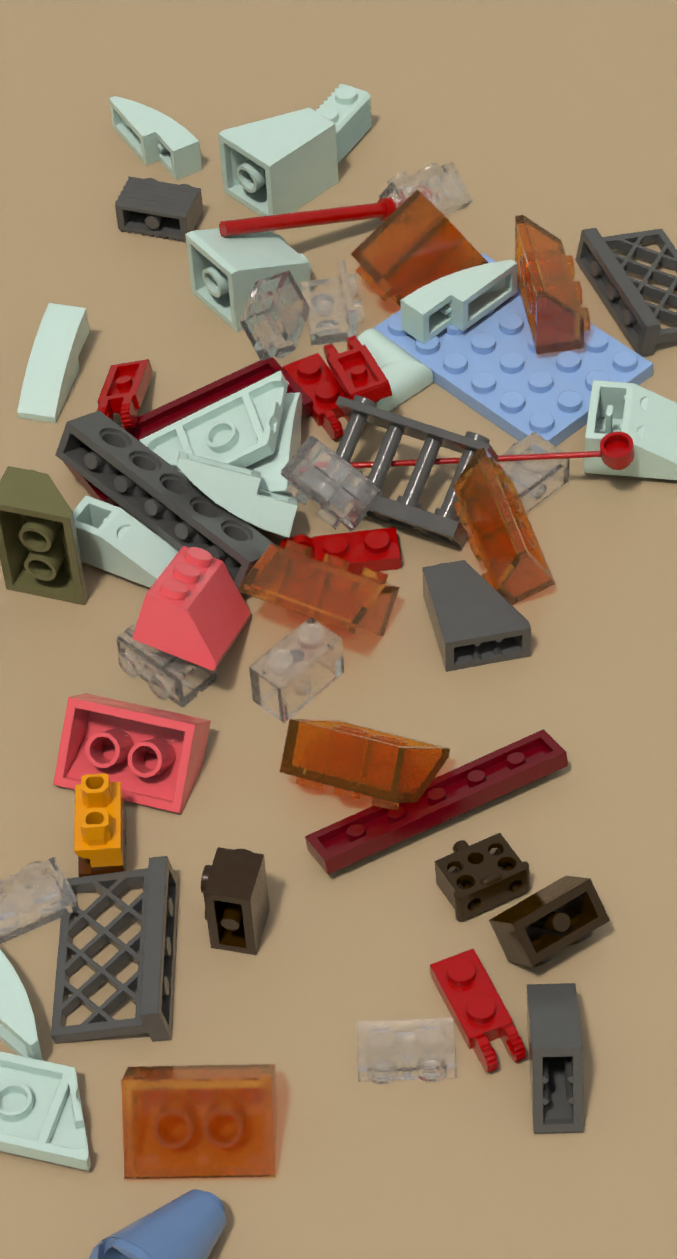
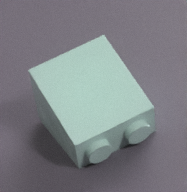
[218,108,339,216]
[185,228,312,332]

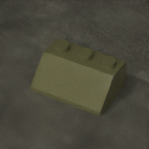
[0,466,88,605]

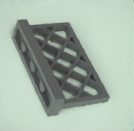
[575,228,677,357]
[51,856,179,1044]

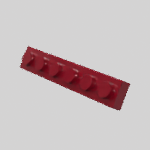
[305,729,568,875]

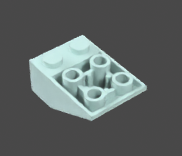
[584,380,677,480]

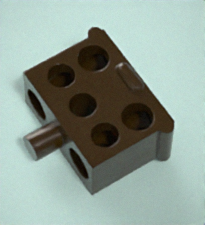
[434,833,530,921]

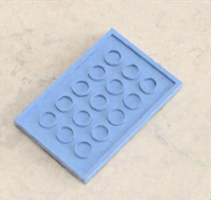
[372,253,653,454]

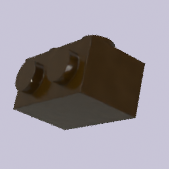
[201,847,270,955]
[489,875,610,968]

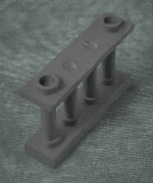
[302,395,499,548]

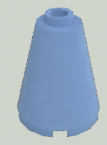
[89,1189,227,1259]

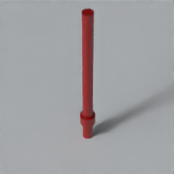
[219,197,425,237]

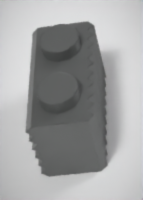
[115,176,203,243]

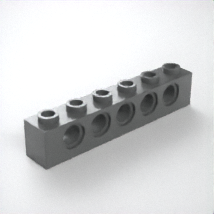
[55,411,281,594]

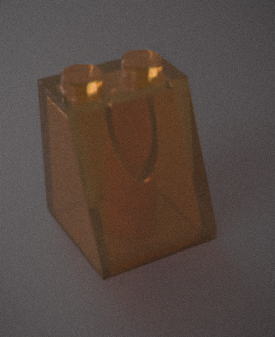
[351,189,488,307]

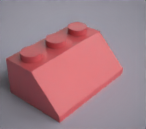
[132,546,251,671]
[53,693,211,813]

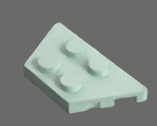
[140,370,288,475]
[0,1051,91,1171]

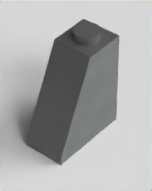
[422,560,531,672]
[527,983,584,1133]

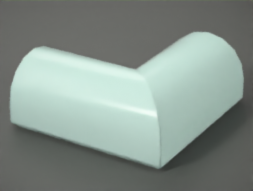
[357,329,433,412]

